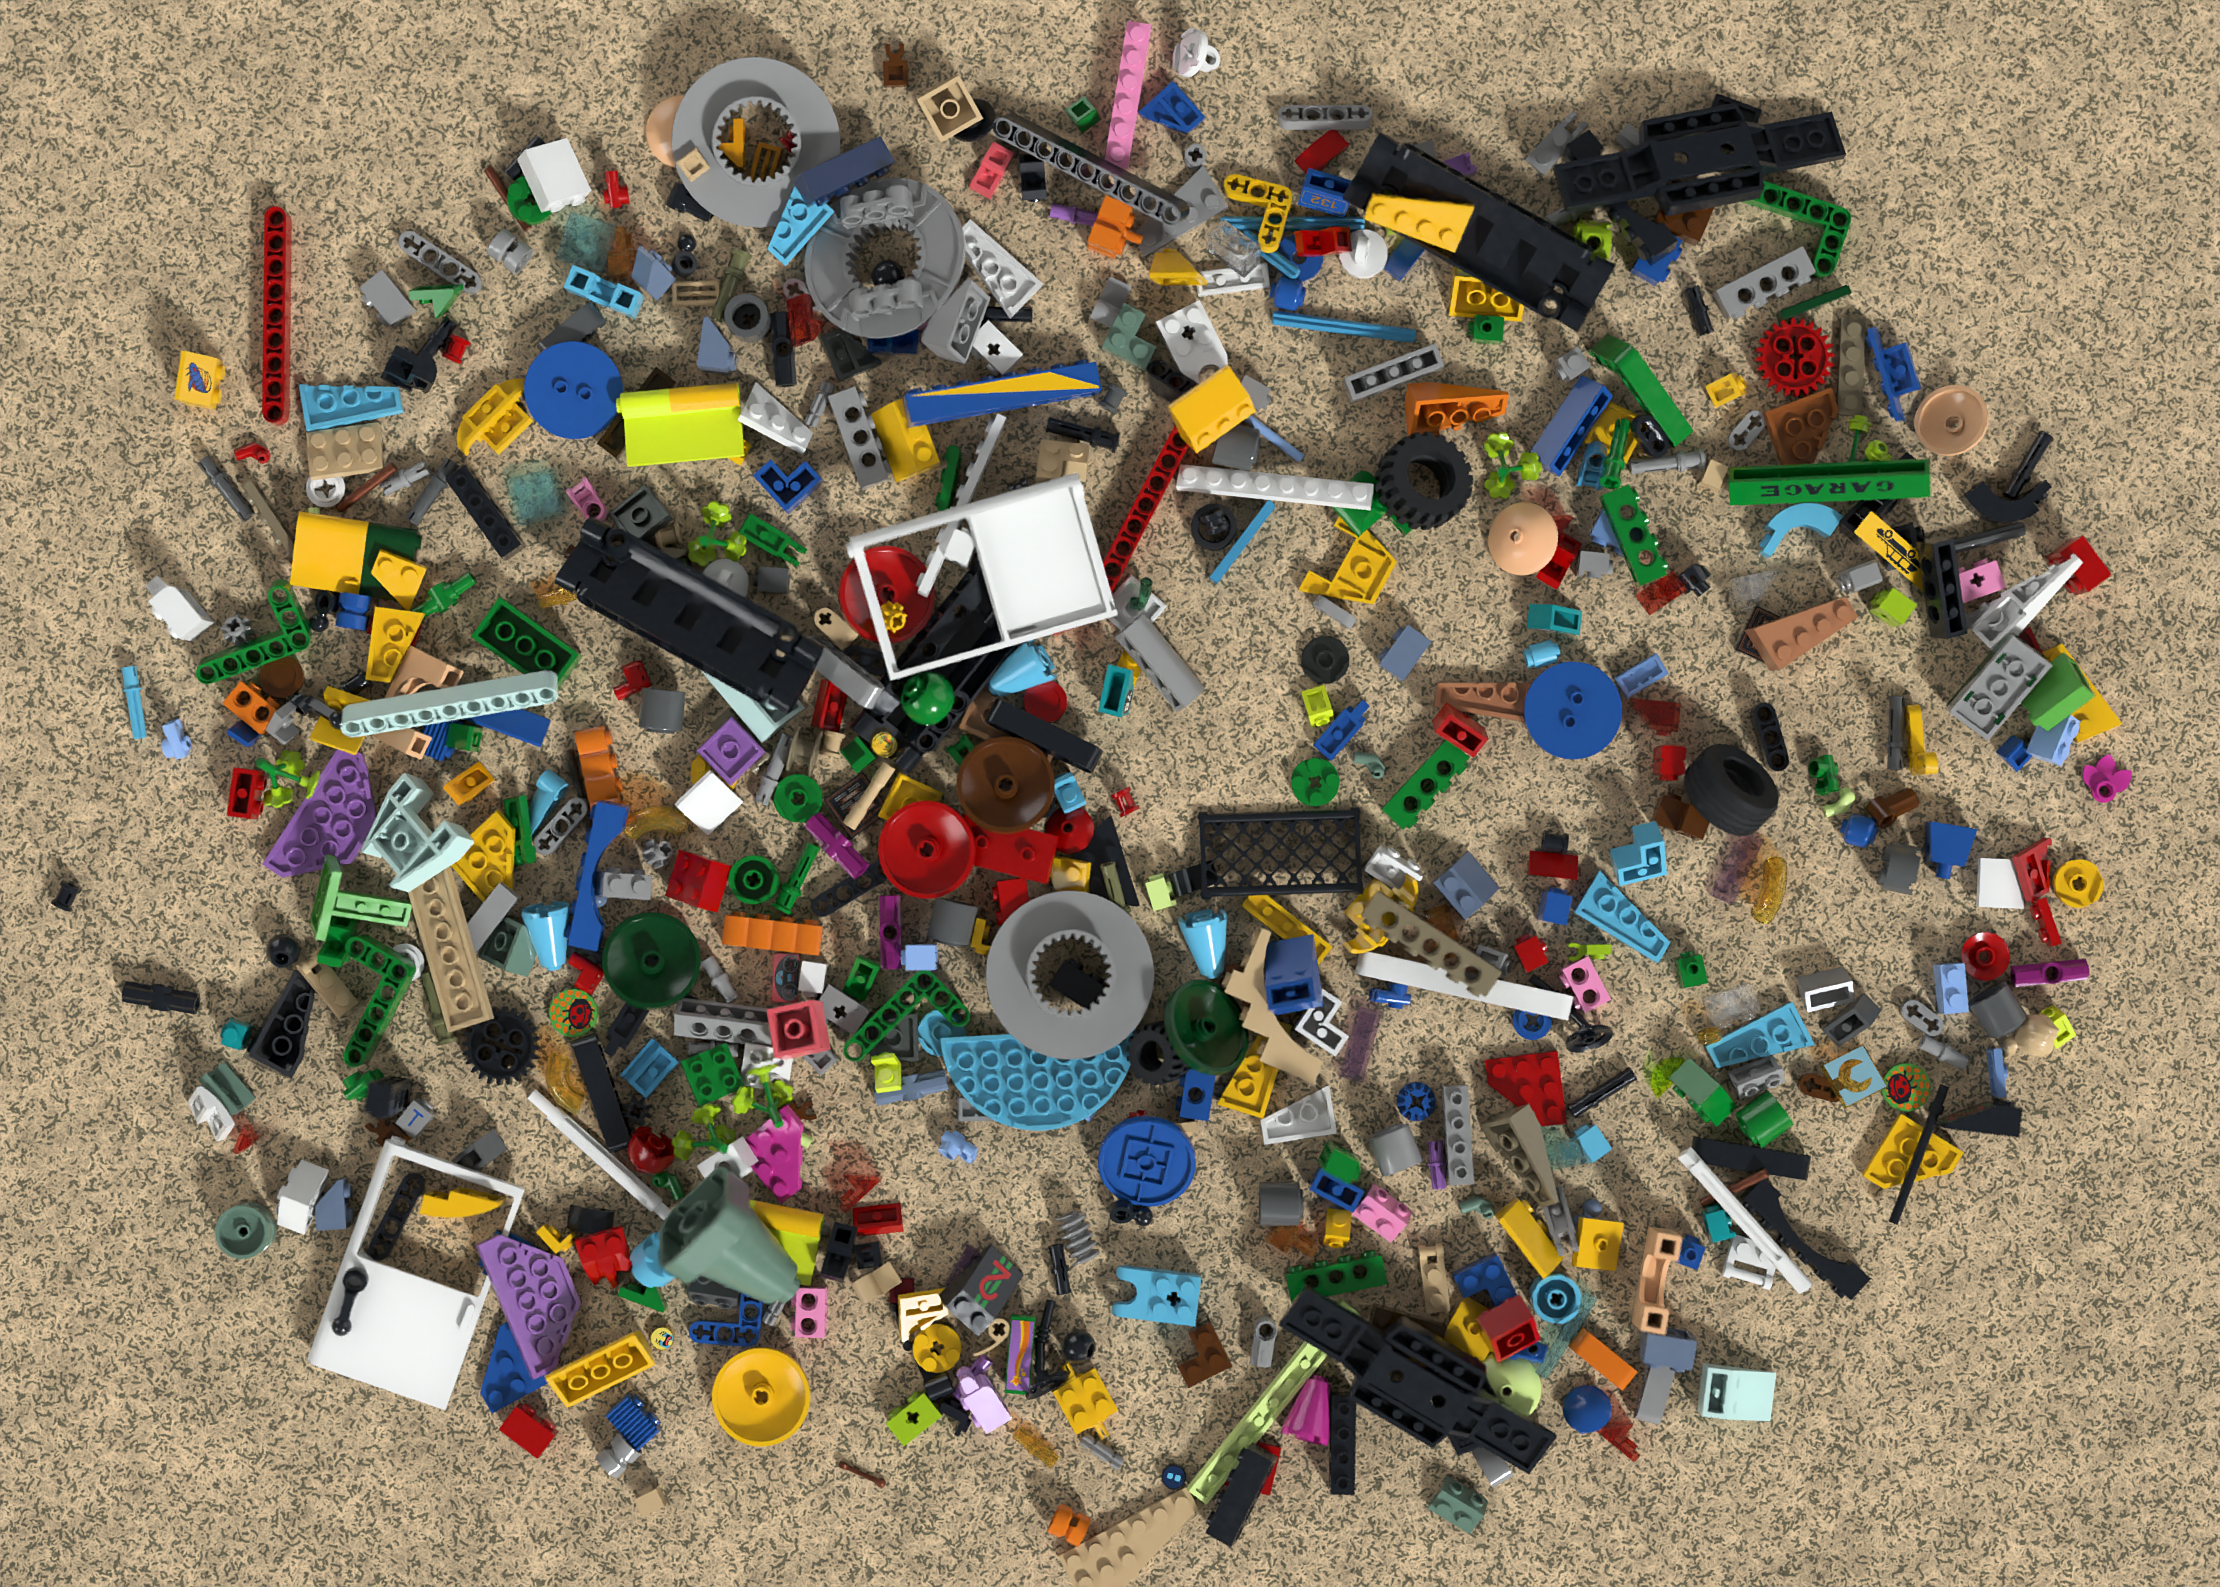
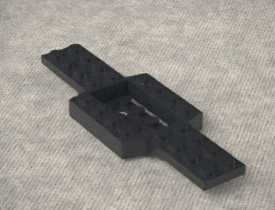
[1553,103,1846,216]
[1279,1284,1556,1475]

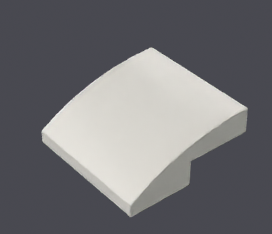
[675,770,743,835]
[1976,858,2024,909]
[188,1086,235,1142]

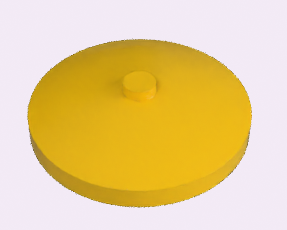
[712,1347,811,1447]

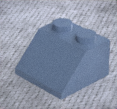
[697,317,738,376]
[1431,851,1499,920]
[1640,1327,1697,1373]

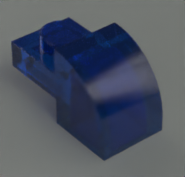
[868,329,919,356]

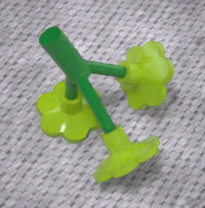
[1483,432,1542,499]
[687,501,747,567]
[255,750,320,808]
[732,1064,793,1128]
[672,1104,736,1161]

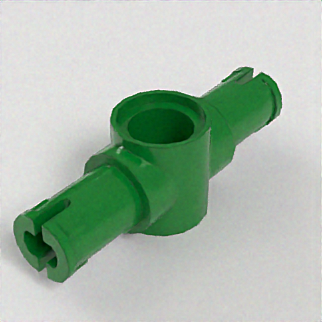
[410,571,477,619]

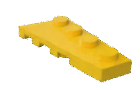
[1363,194,1474,252]
[2042,644,2122,743]
[1216,1021,1292,1119]

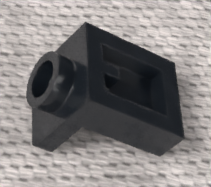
[1892,522,1925,548]

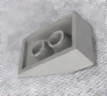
[921,279,991,365]

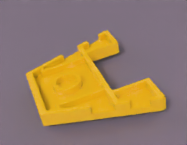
[1298,516,1397,605]

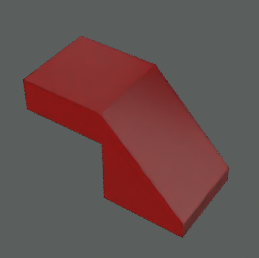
[1294,227,1352,257]
[1536,531,1582,590]

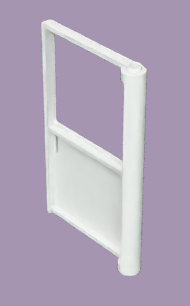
[846,472,1118,680]
[307,1136,525,1410]

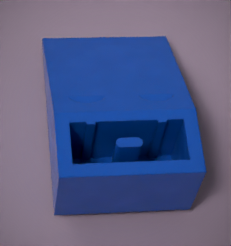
[1265,934,1324,1015]

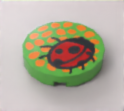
[549,988,599,1037]
[1881,1063,1931,1112]

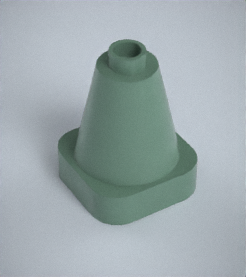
[659,1167,801,1304]

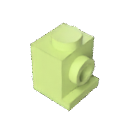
[1145,873,1177,911]

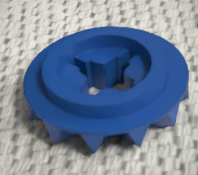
[1513,1009,1552,1040]
[1397,1082,1436,1121]

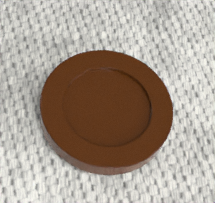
[259,656,305,699]

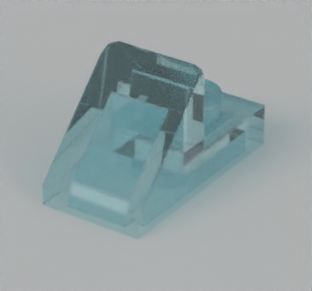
[1545,1137,1587,1170]

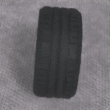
[1683,744,1779,836]

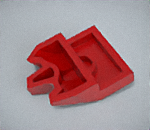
[575,1225,632,1289]

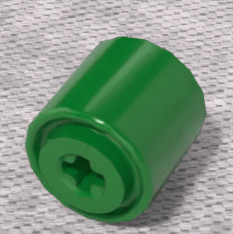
[1735,1090,1794,1148]

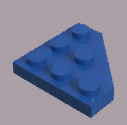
[480,1322,554,1414]

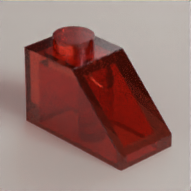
[1628,698,1681,737]

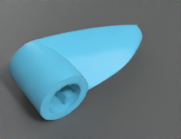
[528,769,569,838]

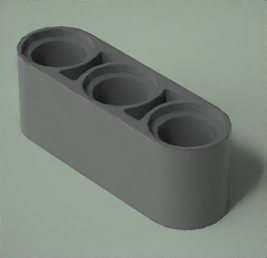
[537,302,607,352]

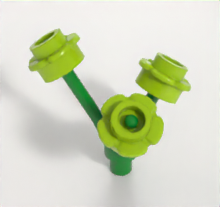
[1848,415,1893,462]

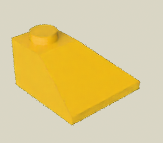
[1149,248,1208,286]

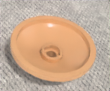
[646,96,719,168]
[1914,385,1989,456]
[1488,502,1558,575]

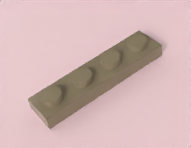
[1836,318,1866,416]
[242,480,295,564]

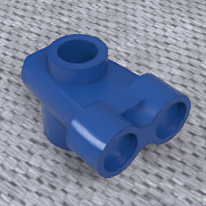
[1369,983,1411,1009]
[1508,1342,1548,1363]

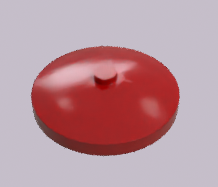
[838,546,935,644]
[878,800,976,899]

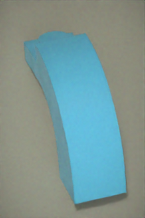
[1759,503,1843,558]

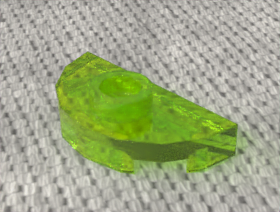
[1650,1057,1686,1099]

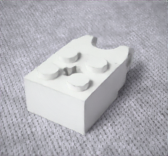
[1156,300,1228,384]

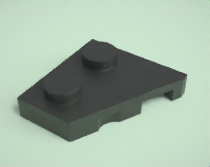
[820,328,882,382]

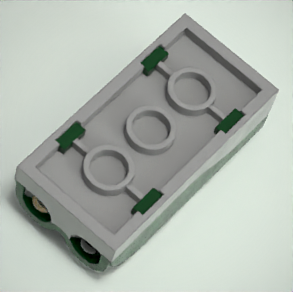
[1946,633,2052,741]

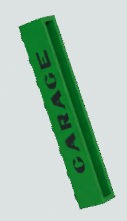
[1729,458,1931,506]

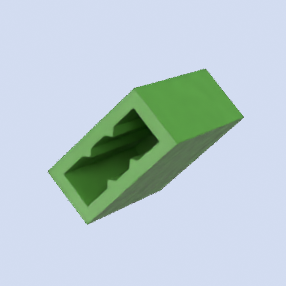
[2021,653,2095,731]

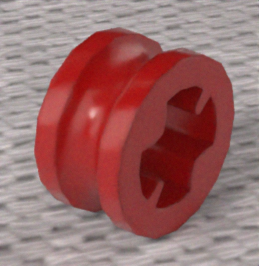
[779,131,796,155]

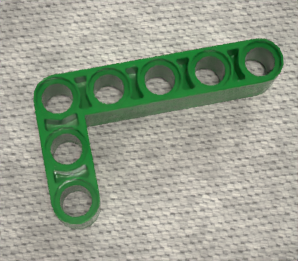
[1743,181,1852,279]
[1588,334,1693,448]
[196,579,312,684]
[343,934,416,1068]
[843,970,970,1062]

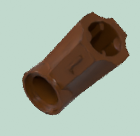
[1866,787,1919,829]

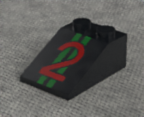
[1936,1098,2023,1138]
[939,1243,1024,1336]

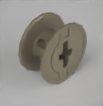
[786,724,823,777]

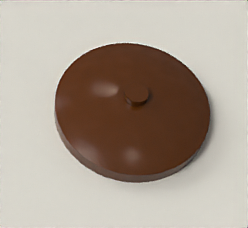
[956,736,1055,834]

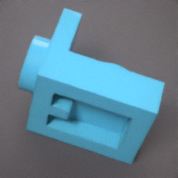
[1054,772,1087,814]

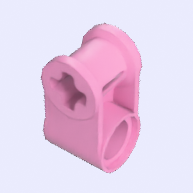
[565,476,608,522]

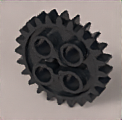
[462,1006,543,1085]

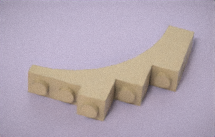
[1222,928,1323,1084]

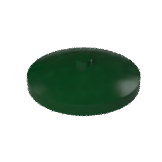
[602,912,701,1010]
[1164,979,1249,1076]

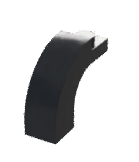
[1959,480,2052,524]

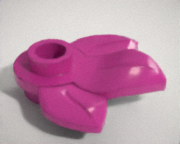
[2082,754,2132,803]

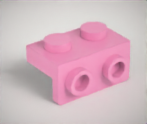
[1352,1184,1412,1243]

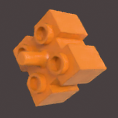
[1087,195,1143,260]

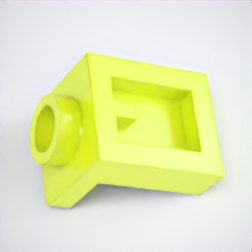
[1301,685,1334,727]
[2039,1005,2076,1049]
[871,1052,901,1093]

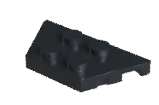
[1073,816,1140,907]

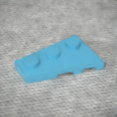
[767,186,835,266]

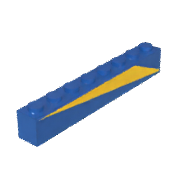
[903,359,1102,428]

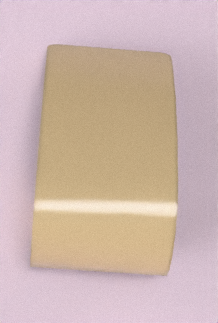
[851,1261,902,1306]
[972,1315,1010,1356]

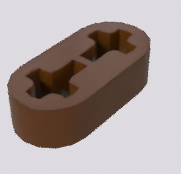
[1797,1073,1844,1102]

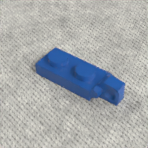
[1313,700,1370,761]

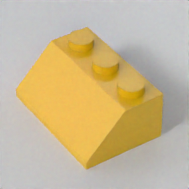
[1449,266,1524,322]
[1167,365,1256,453]
[871,398,941,483]
[1494,1197,1564,1279]

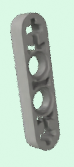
[1277,105,1373,130]
[398,231,483,294]

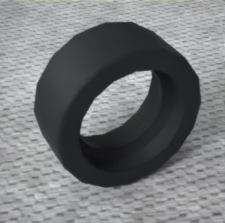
[1191,503,1237,551]

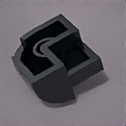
[380,345,437,394]

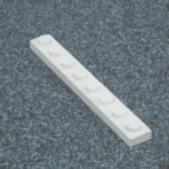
[916,413,1006,598]
[1176,464,1374,510]

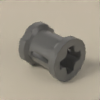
[1098,383,1128,415]

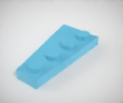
[299,384,404,432]
[1574,871,1671,963]
[1704,1001,1815,1068]

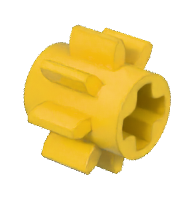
[880,601,907,633]

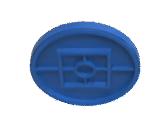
[524,341,623,439]
[1523,662,1622,760]
[1098,1116,1196,1207]

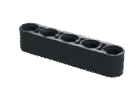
[985,699,1103,774]
[572,1033,632,1154]
[1691,1136,1811,1180]

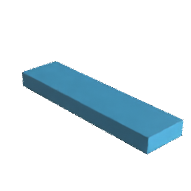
[1209,500,1276,584]

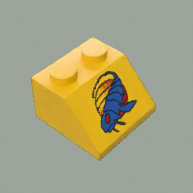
[174,350,225,409]

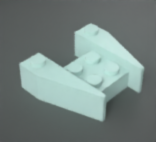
[361,773,475,892]

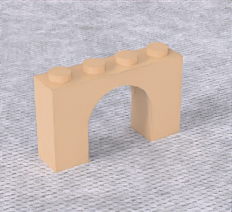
[370,645,464,760]
[1631,1226,1682,1335]

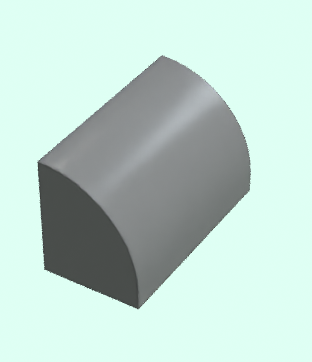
[1796,966,1855,1013]

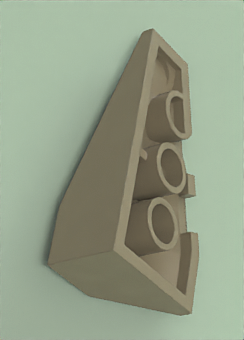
[1480,1104,1559,1207]

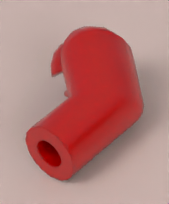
[234,442,271,464]

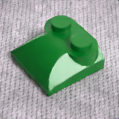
[1331,470,1388,537]

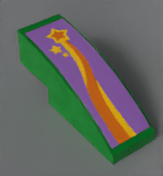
[1005,1314,1036,1395]

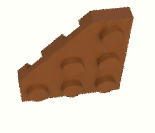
[1762,387,1839,465]

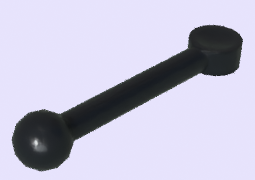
[889,1303,913,1351]

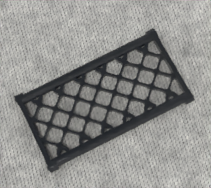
[1197,807,1364,900]

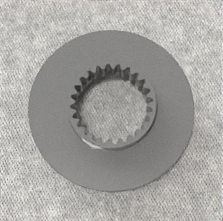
[672,57,840,228]
[804,178,965,338]
[986,891,1154,1059]

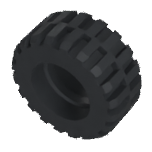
[1375,431,1473,530]

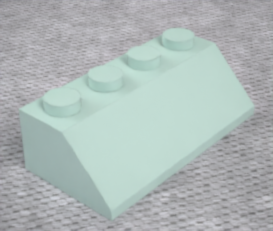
[701,671,805,743]

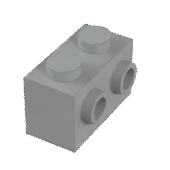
[595,867,652,900]

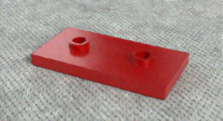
[965,814,1059,884]

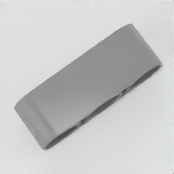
[1634,1366,1675,1425]

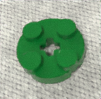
[507,176,552,225]
[1291,758,1340,806]
[774,774,823,823]

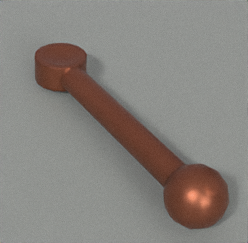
[838,1461,886,1488]

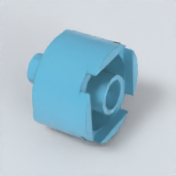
[630,1231,676,1288]
[1529,1271,1581,1324]

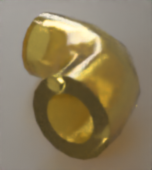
[623,805,689,840]
[1750,856,1788,924]
[545,1051,587,1115]

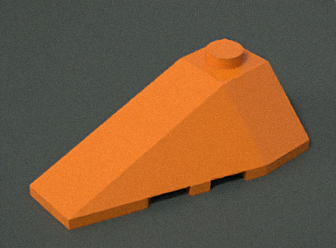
[1404,382,1509,437]

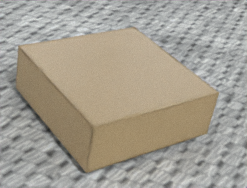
[676,148,711,183]

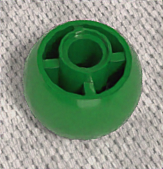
[901,672,954,725]

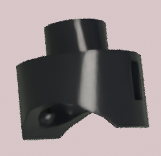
[1678,564,1711,597]

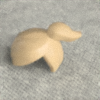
[2002,1014,2059,1059]

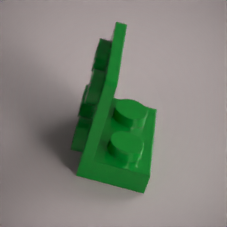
[680,1043,744,1107]

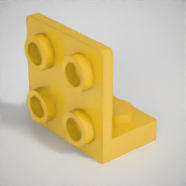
[310,686,371,755]

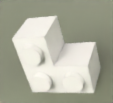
[1293,988,1349,1057]
[275,1160,329,1235]

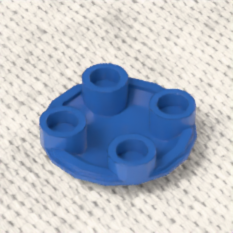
[1563,1385,1612,1434]

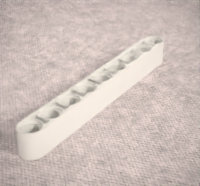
[1355,951,1574,1020]

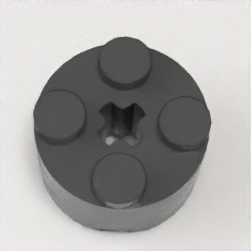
[1876,841,1921,895]

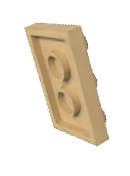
[306,422,385,481]

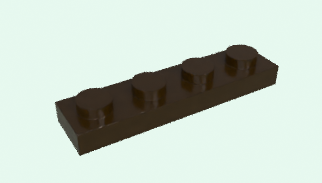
[597,367,677,459]

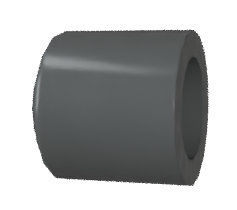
[724,294,771,343]
[1211,424,1261,471]
[638,688,686,734]
[927,897,978,947]
[1968,982,2027,1038]
[1259,1182,1304,1226]

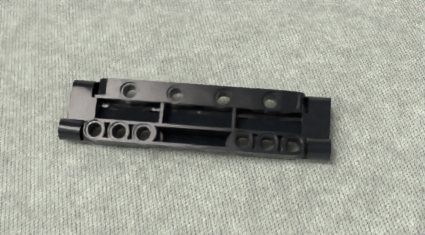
[849,559,1018,774]

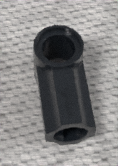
[665,182,714,223]

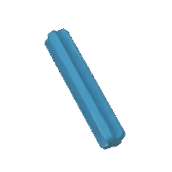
[1240,229,1301,279]

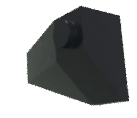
[243,969,315,1079]

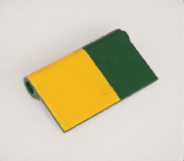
[290,511,423,601]

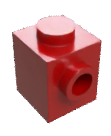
[1512,933,1549,973]

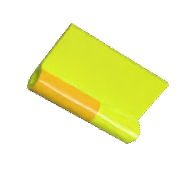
[616,382,744,467]
[749,1199,824,1286]

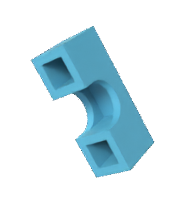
[564,265,644,319]

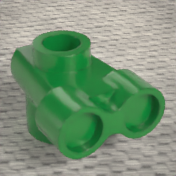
[1808,755,1839,795]
[342,1069,384,1101]

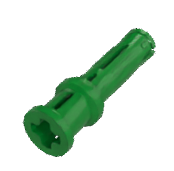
[1599,418,1631,489]
[772,842,821,915]

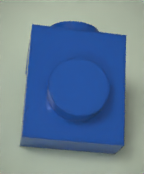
[1675,1234,1706,1270]

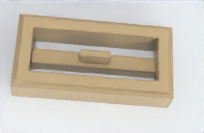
[672,280,721,307]

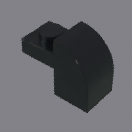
[1019,153,1047,202]
[820,1221,858,1283]

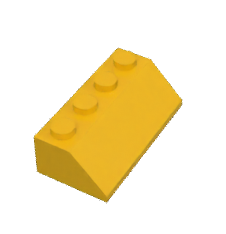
[545,1330,655,1408]

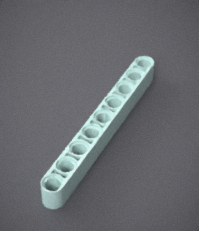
[341,671,558,737]

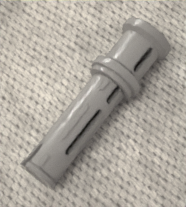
[1629,448,1705,475]

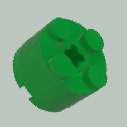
[729,855,780,904]

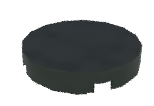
[1301,636,1349,684]

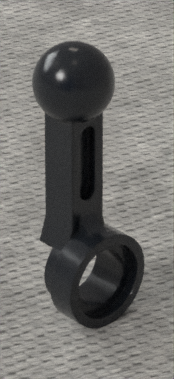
[287,692,342,730]
[332,1267,369,1336]

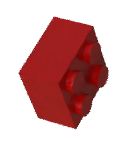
[2046,535,2112,595]
[665,849,732,913]
[1477,1295,1540,1363]

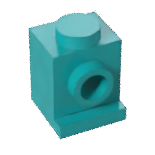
[220,1018,254,1050]
[1701,1203,1736,1243]

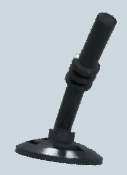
[1528,974,1613,1053]
[1025,1299,1070,1400]

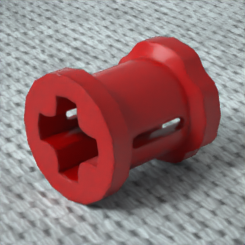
[442,334,471,365]
[1110,786,1140,818]

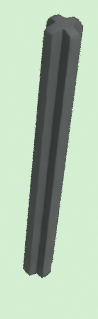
[1883,522,2026,571]

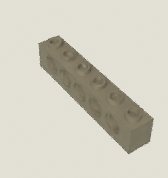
[1361,890,1502,997]

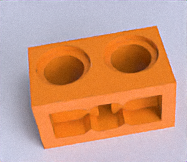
[222,680,281,735]

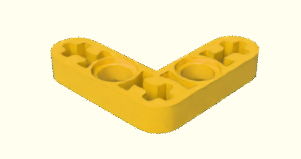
[1223,174,1292,253]
[1904,704,1938,776]

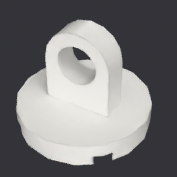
[1173,28,1220,78]
[1339,229,1388,279]
[702,559,750,597]

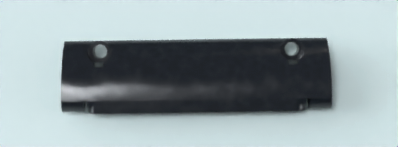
[1342,131,1616,332]
[554,516,825,714]

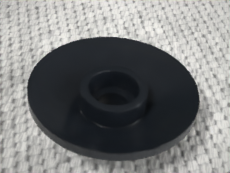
[954,99,996,142]

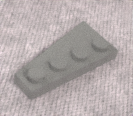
[1135,165,1228,257]

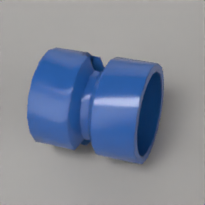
[335,592,372,631]

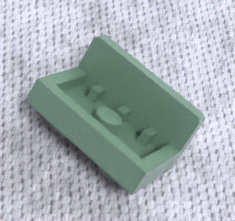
[199,1062,256,1116]
[1428,1476,1488,1534]

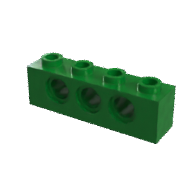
[1599,484,1668,588]
[1380,739,1470,830]
[1317,1140,1362,1184]
[1285,1250,1387,1304]

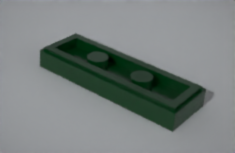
[1776,285,1852,323]

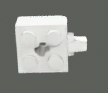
[146,576,215,642]

